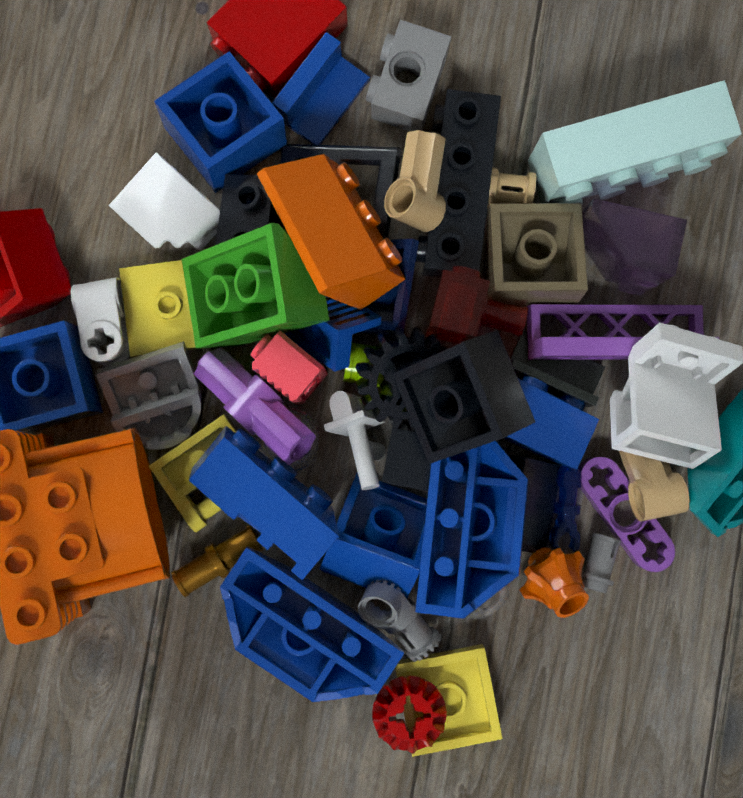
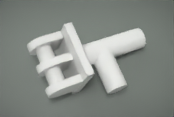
[324,391,386,490]

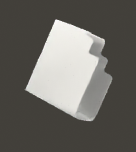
[109,152,220,250]

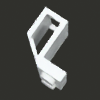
[610,322,743,469]

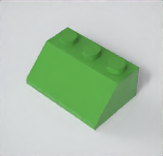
[182,223,329,349]

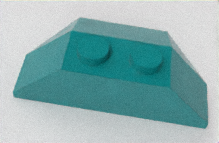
[687,389,743,537]

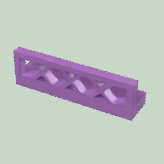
[527,304,719,360]

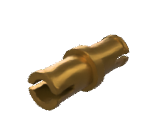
[171,525,265,597]

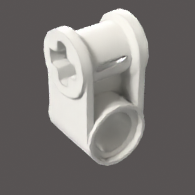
[71,277,130,366]

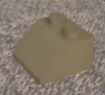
[484,203,588,309]

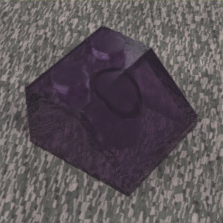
[582,199,687,295]

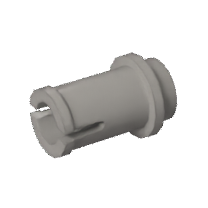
[582,533,621,594]

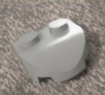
[96,341,202,450]

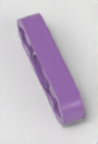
[576,457,675,572]

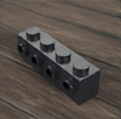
[416,89,501,282]

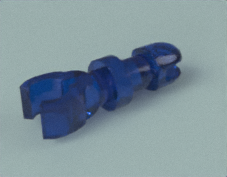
[549,465,582,552]

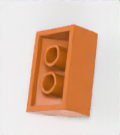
[256,154,406,310]

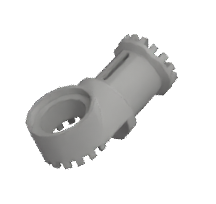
[358,580,441,662]

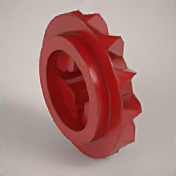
[372,675,447,754]

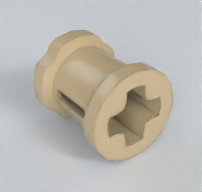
[487,167,536,208]

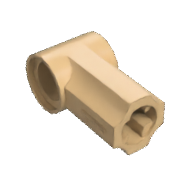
[384,130,446,232]
[618,450,690,522]

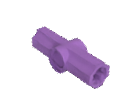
[194,347,316,465]

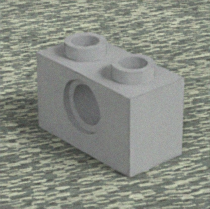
[366,19,452,132]

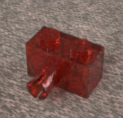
[425,266,528,344]

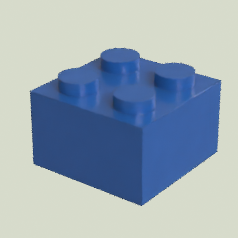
[154,51,287,193]
[0,320,103,433]

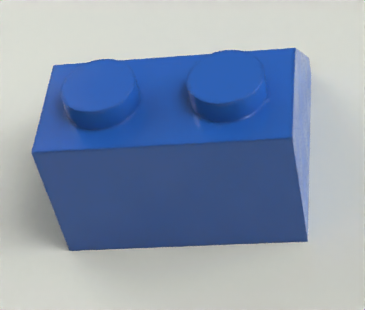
[319,472,427,599]

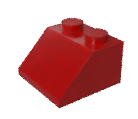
[0,208,71,327]

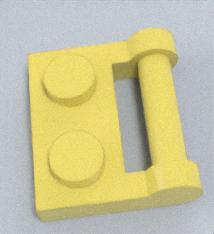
[149,414,237,533]

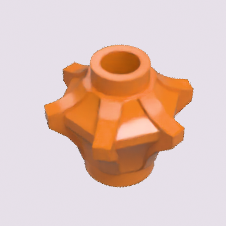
[519,548,589,618]

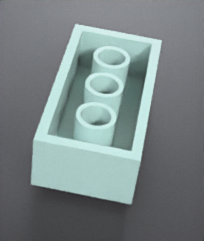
[528,80,742,205]

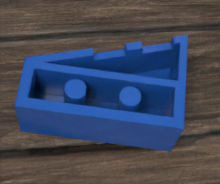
[505,375,599,470]
[189,426,339,580]

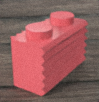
[250,331,328,405]

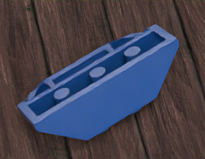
[415,441,529,619]
[220,546,404,702]

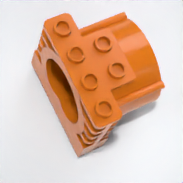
[0,428,170,645]

